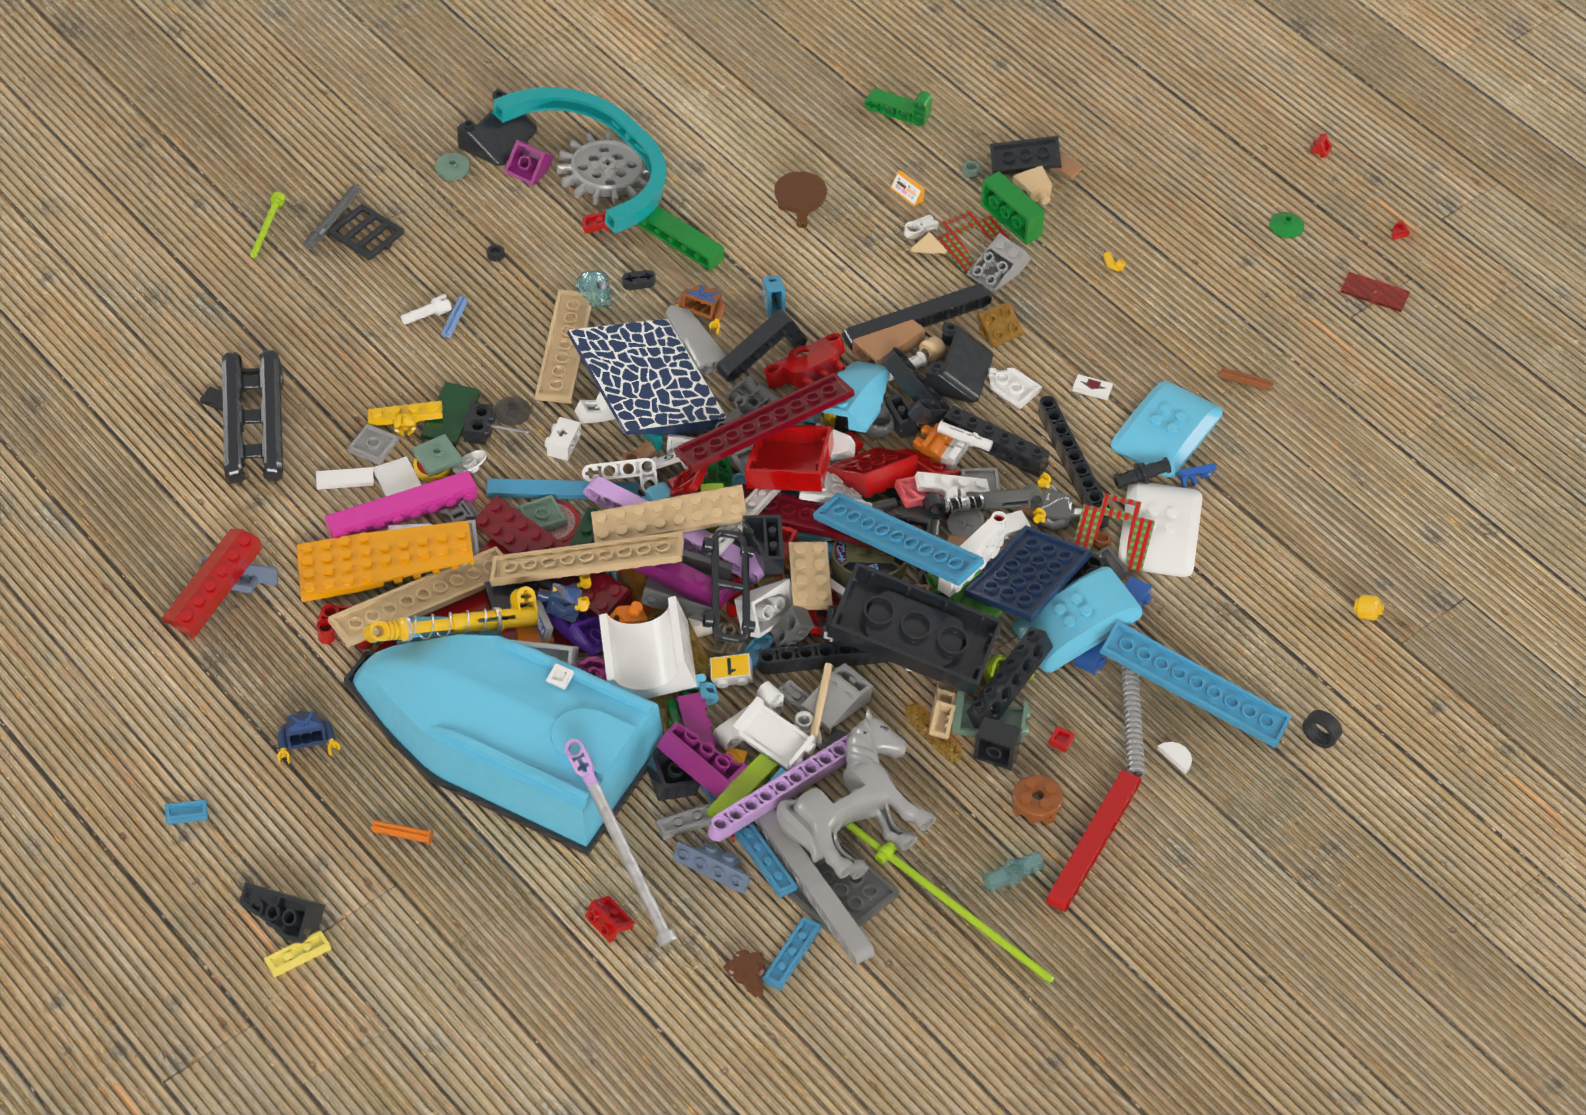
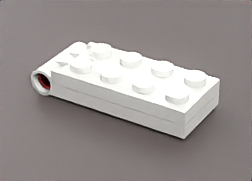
[938,511,1007,597]

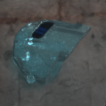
[575,270,611,307]

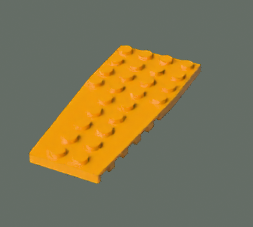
[297,521,475,602]

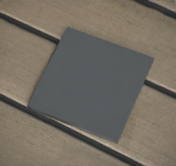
[786,842,899,942]

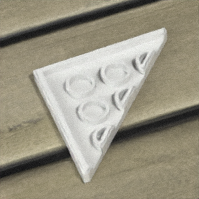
[799,471,872,507]

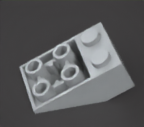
[966,233,1031,294]
[801,663,873,730]

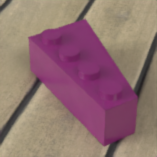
[676,692,717,749]
[656,722,747,798]

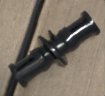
[1113,457,1171,490]

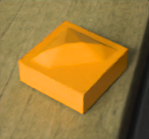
[726,747,748,764]

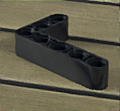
[716,310,808,382]
[882,347,950,424]

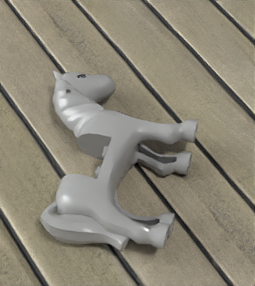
[776,709,936,880]

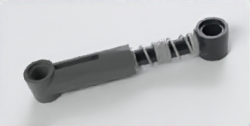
[922,484,1046,519]

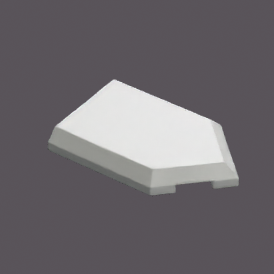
[988,368,1042,409]

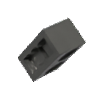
[770,606,814,647]

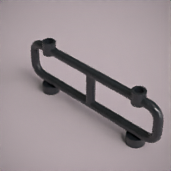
[702,529,756,643]

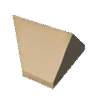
[910,232,946,255]

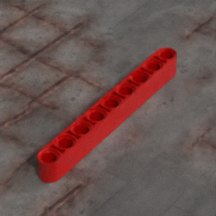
[1046,770,1142,912]

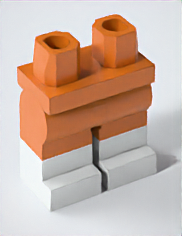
[913,423,969,471]

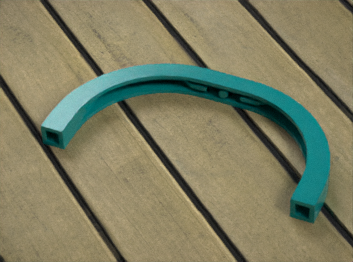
[493,87,666,233]

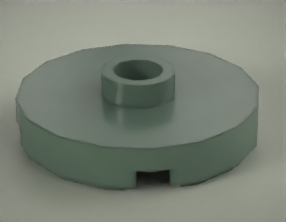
[435,153,470,181]

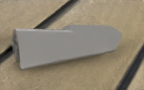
[665,305,726,375]

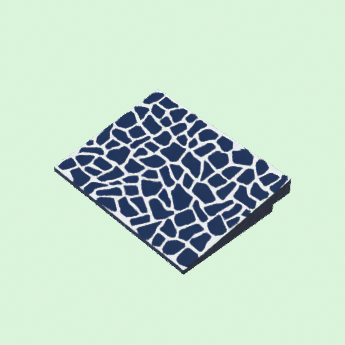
[567,319,726,434]

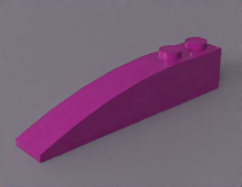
[633,562,735,609]

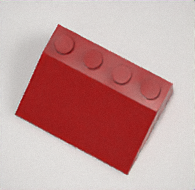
[827,447,919,498]

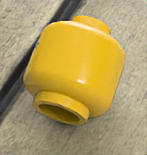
[1354,594,1384,621]

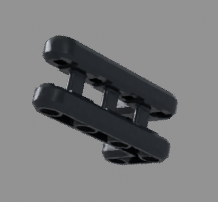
[222,350,283,484]

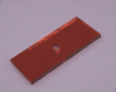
[1340,272,1410,312]

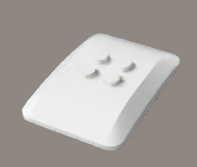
[1118,481,1202,577]

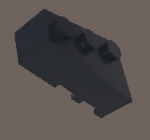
[742,515,784,574]

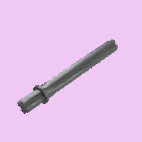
[303,185,361,249]

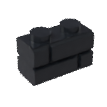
[885,394,917,438]

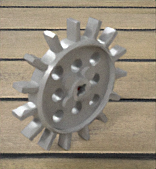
[557,131,650,206]

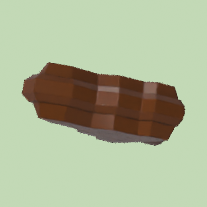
[723,949,766,998]

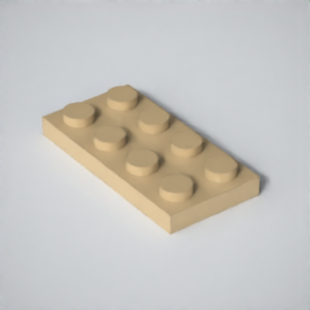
[788,542,832,610]

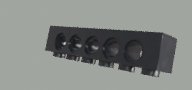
[943,405,1050,478]
[966,627,1053,729]

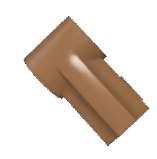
[623,441,656,474]

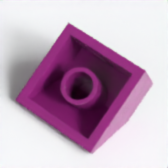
[504,140,554,186]

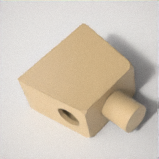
[1013,166,1052,205]

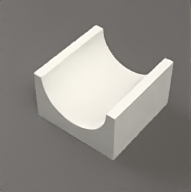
[599,596,697,699]

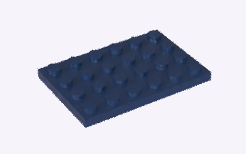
[964,525,1091,622]

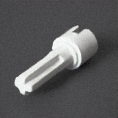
[401,294,452,325]

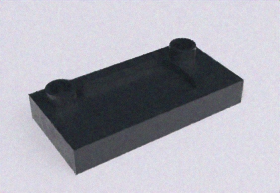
[826,562,1003,695]

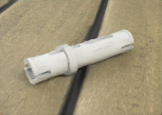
[937,421,993,452]

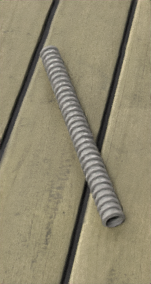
[1121,622,1145,777]

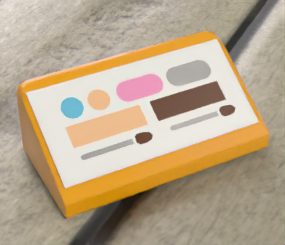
[891,170,924,206]

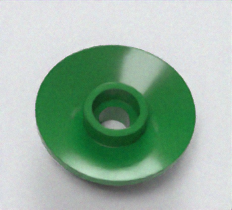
[1269,212,1304,238]

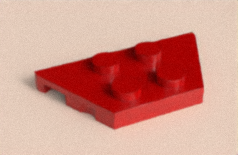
[669,466,709,497]

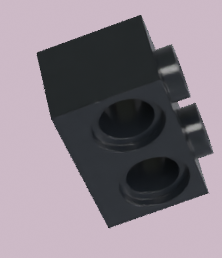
[463,402,496,445]

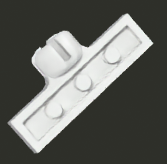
[915,471,989,499]

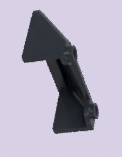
[457,88,537,166]
[925,321,993,403]

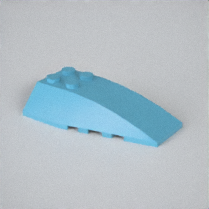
[803,361,890,433]

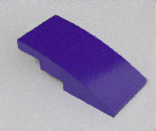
[542,602,604,656]

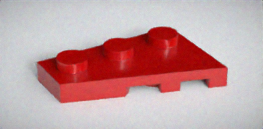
[897,448,961,476]

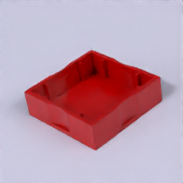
[745,425,834,492]

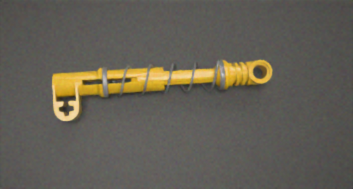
[363,586,538,643]

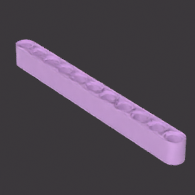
[584,476,765,584]
[707,733,850,841]

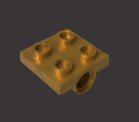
[977,301,1024,348]

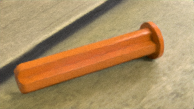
[371,820,433,845]

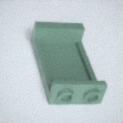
[951,690,1031,744]

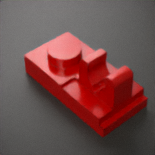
[583,211,609,234]

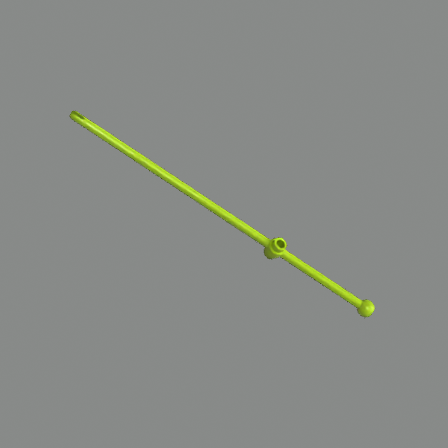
[803,787,1054,983]

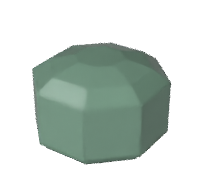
[962,160,980,177]

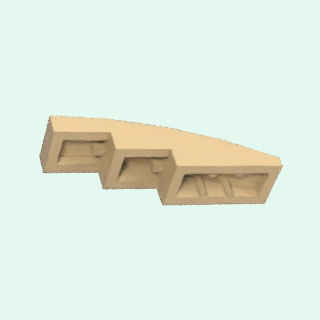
[929,681,957,740]

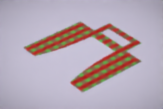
[935,211,1017,272]
[1073,493,1155,573]

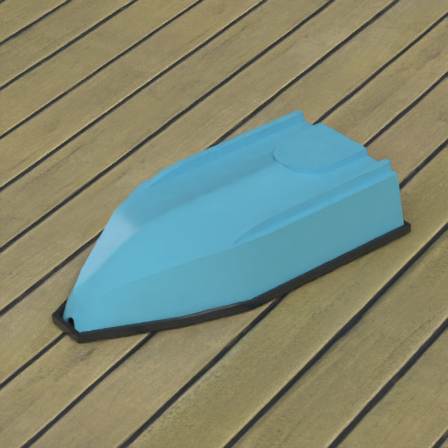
[344,634,665,856]

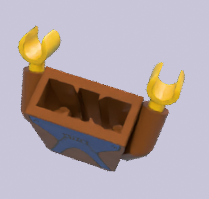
[675,285,726,334]

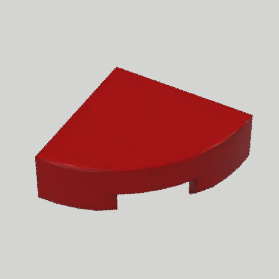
[1391,220,1410,240]

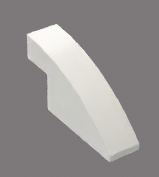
[575,392,615,424]

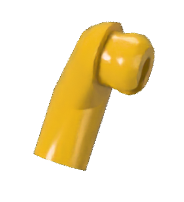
[1103,252,1126,272]

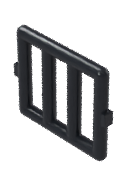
[327,204,405,260]

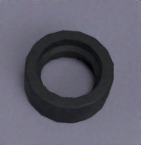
[1302,710,1343,748]

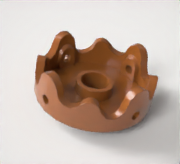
[1012,775,1063,825]

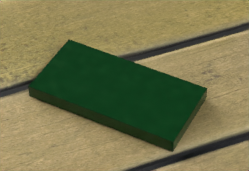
[420,382,481,447]

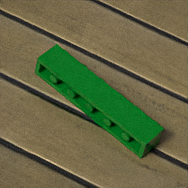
[636,206,724,271]

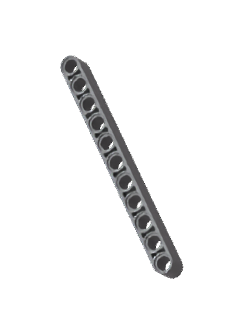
[753,809,875,965]

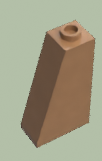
[852,319,925,366]

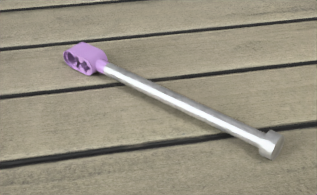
[565,739,678,948]

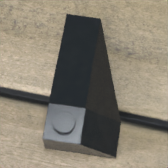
[239,882,326,943]

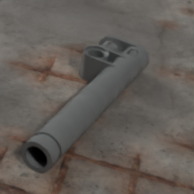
[727,375,816,426]

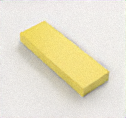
[264,930,331,978]

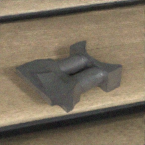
[440,500,479,522]

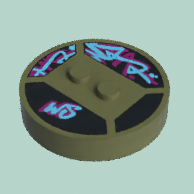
[830,540,908,584]

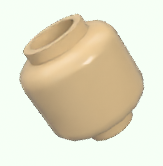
[919,336,946,362]

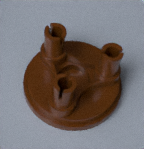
[774,171,827,228]

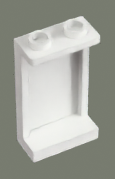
[733,696,816,771]

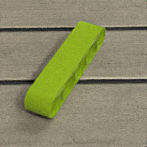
[706,753,779,819]

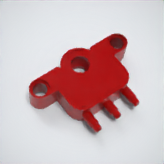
[764,333,846,389]

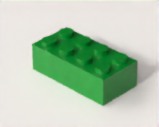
[980,171,1045,245]

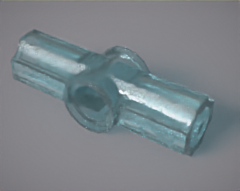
[982,851,1045,892]

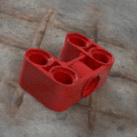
[317,604,374,649]

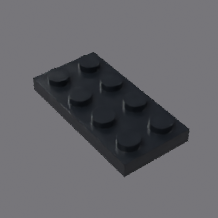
[990,136,1062,174]

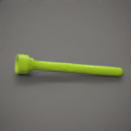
[250,192,286,259]

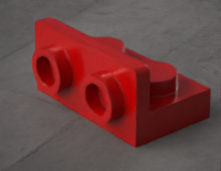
[585,896,635,943]

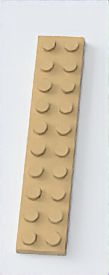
[490,531,684,586]
[328,546,503,647]

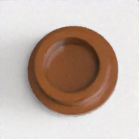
[1093,532,1112,549]

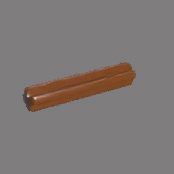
[1220,368,1273,391]

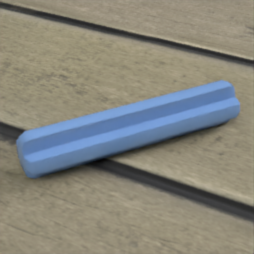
[441,296,467,339]

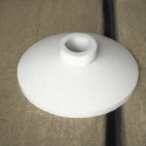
[452,450,487,474]

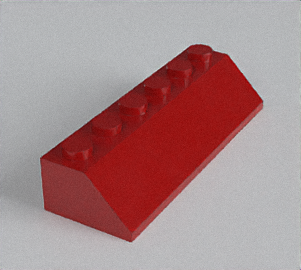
[162,529,262,639]

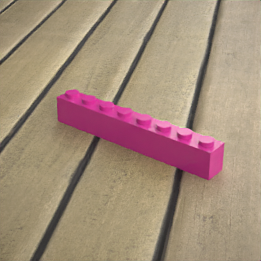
[325,471,477,538]

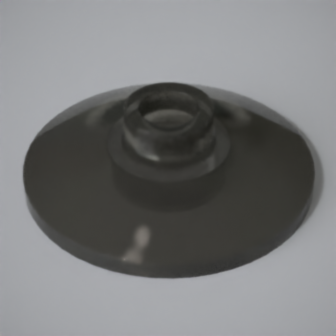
[494,397,531,426]

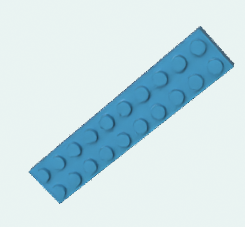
[813,492,984,586]
[1099,621,1292,748]

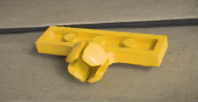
[368,401,443,436]

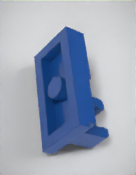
[1175,463,1217,488]

